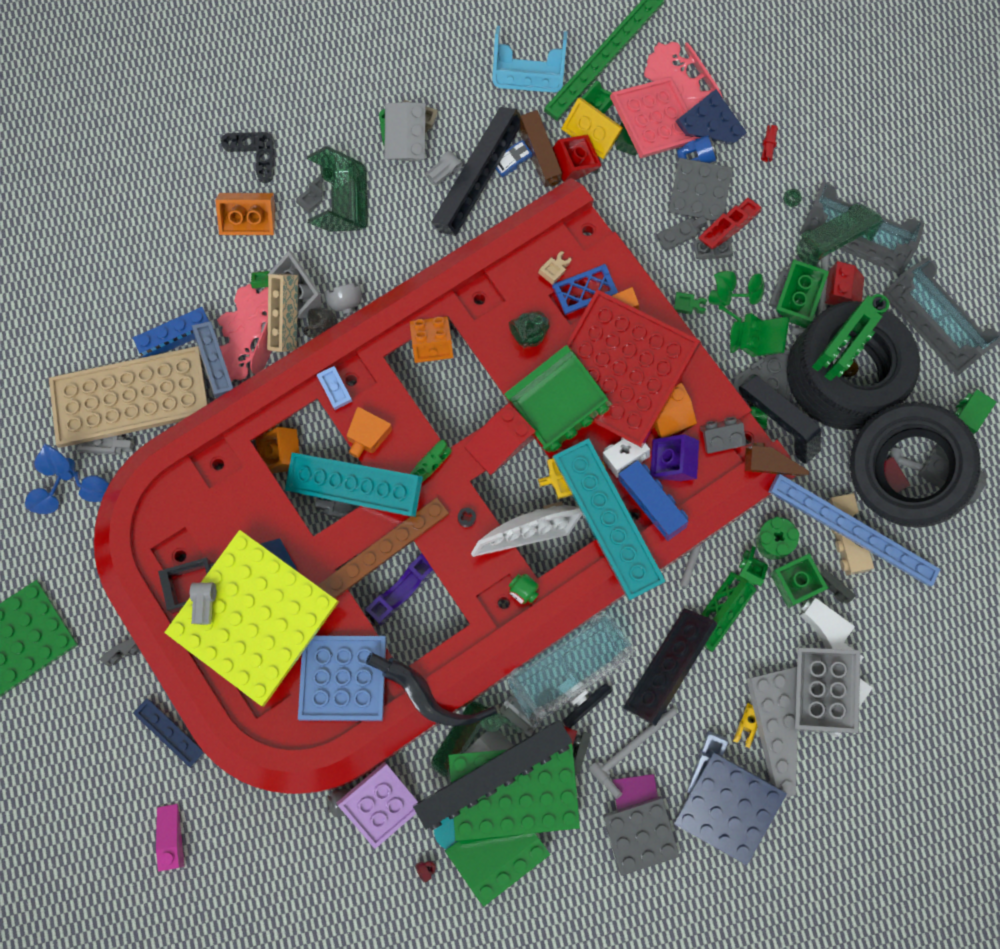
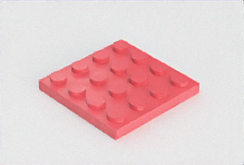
[610,77,701,159]

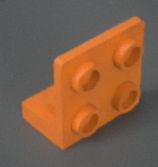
[410,317,453,363]

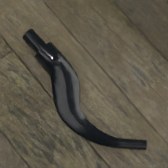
[366,652,497,726]

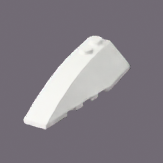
[471,505,582,557]

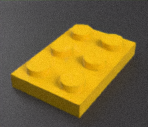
[561,97,623,159]

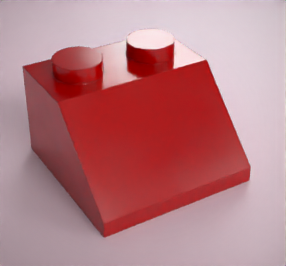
[552,135,602,182]
[825,261,865,305]

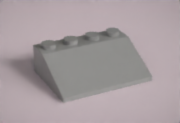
[795,648,860,733]

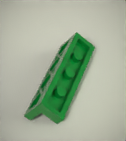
[701,572,756,652]

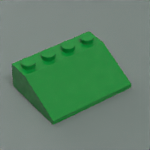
[444,833,551,907]

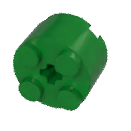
[755,517,799,560]

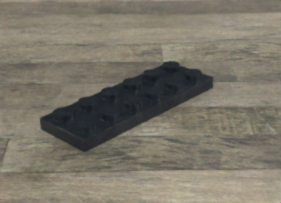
[623,608,717,726]

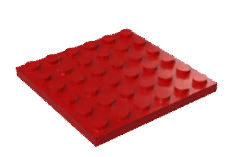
[565,289,701,448]

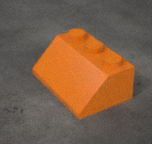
[215,193,275,235]

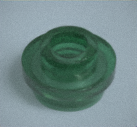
[783,189,802,207]

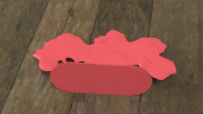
[644,42,723,110]
[217,284,272,381]

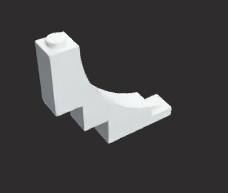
[800,598,873,737]

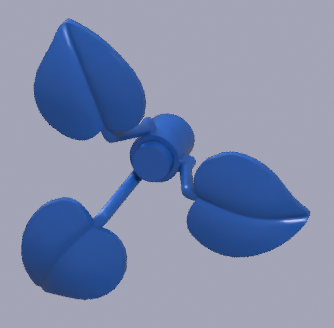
[25,443,109,514]

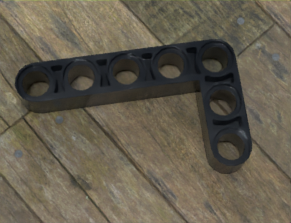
[739,375,821,464]

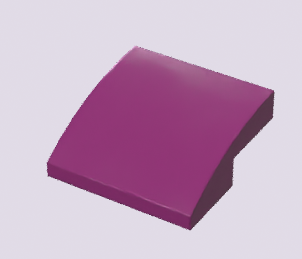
[613,774,658,810]

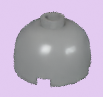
[324,283,362,314]

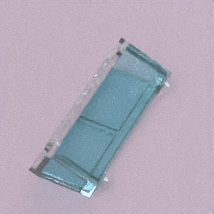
[507,612,636,727]

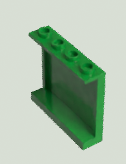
[504,345,612,453]

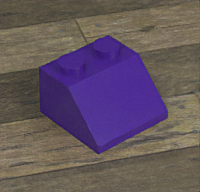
[650,434,699,481]

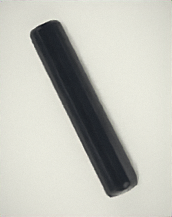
[562,683,612,728]

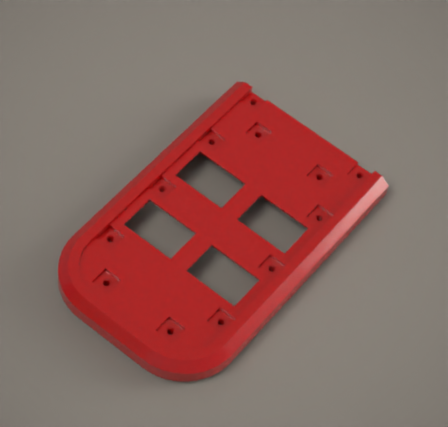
[94,178,796,794]

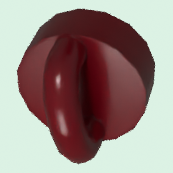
[415,861,436,883]

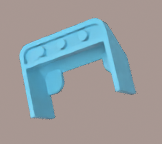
[492,26,567,93]

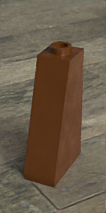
[520,110,562,188]

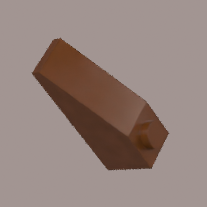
[745,443,809,476]

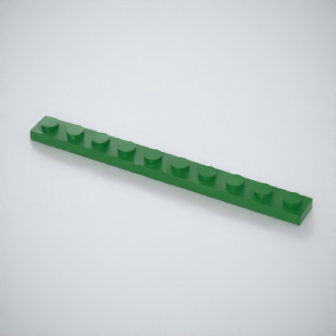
[544,0,665,122]

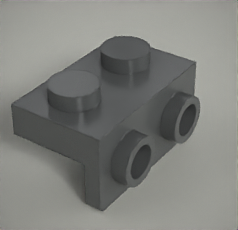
[700,417,746,454]

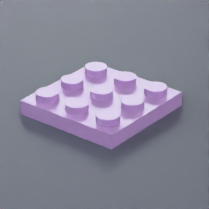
[336,762,418,849]

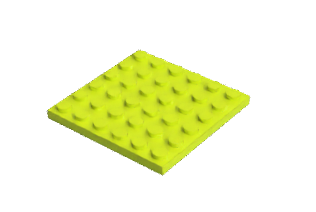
[164,530,339,706]

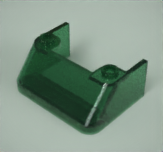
[307,146,368,232]
[795,203,884,267]
[431,701,524,781]

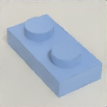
[317,366,352,410]

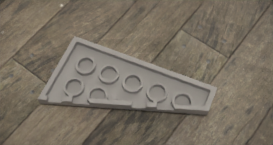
[747,666,798,798]

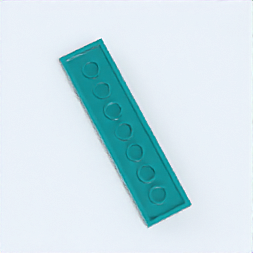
[553,438,666,601]
[285,452,423,517]

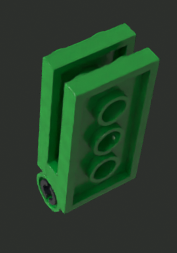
[812,294,889,381]

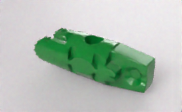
[410,439,452,482]

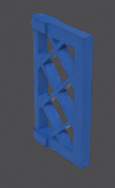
[552,264,618,315]

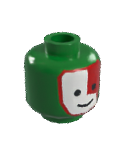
[509,574,539,604]

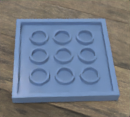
[298,636,387,721]

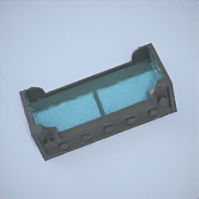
[800,182,925,275]
[883,257,1000,376]

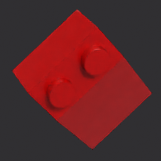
[464,403,536,476]

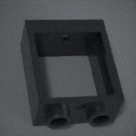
[158,558,215,614]

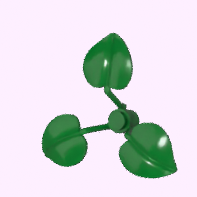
[708,271,765,353]

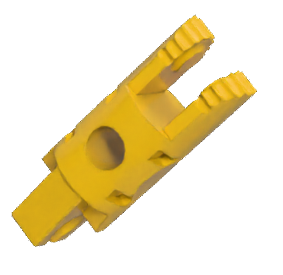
[733,703,758,748]

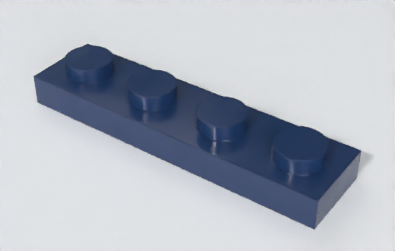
[133,698,205,768]

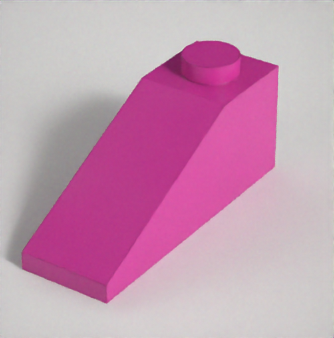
[156,804,185,872]

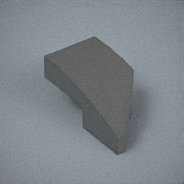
[296,176,322,213]

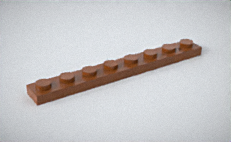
[317,498,449,599]

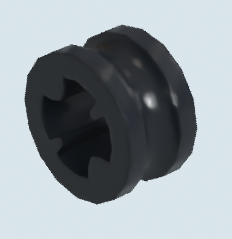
[458,508,476,527]

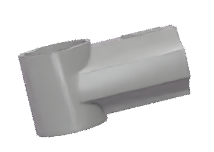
[426,151,463,186]
[190,583,217,625]

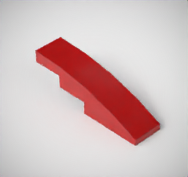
[698,198,762,250]

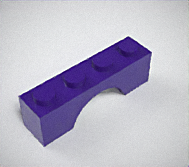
[365,553,435,626]

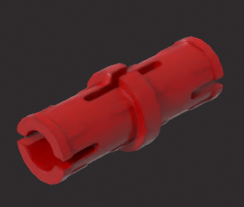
[761,125,778,162]

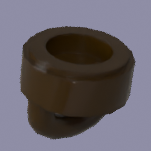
[842,359,859,377]

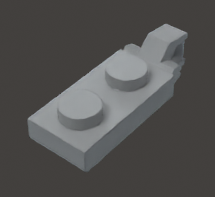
[77,435,134,455]

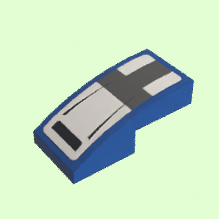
[496,140,532,177]

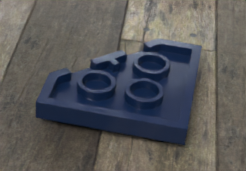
[676,89,747,145]

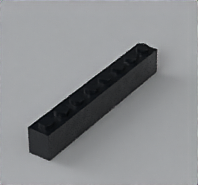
[431,107,521,236]
[413,720,573,831]

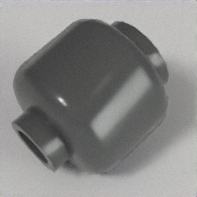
[327,788,351,817]

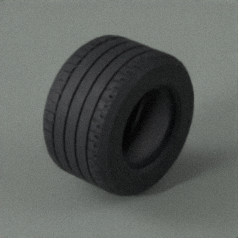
[787,301,920,430]
[849,401,981,528]

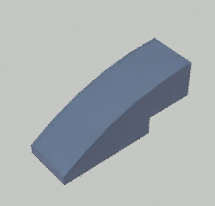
[687,730,728,793]

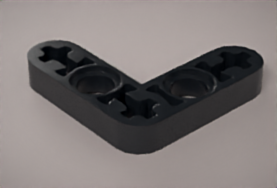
[221,132,274,183]

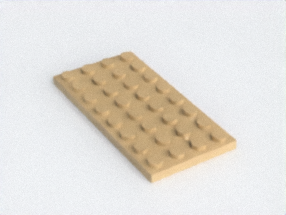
[49,346,208,448]

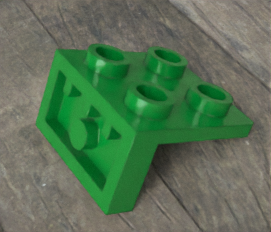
[740,313,789,357]

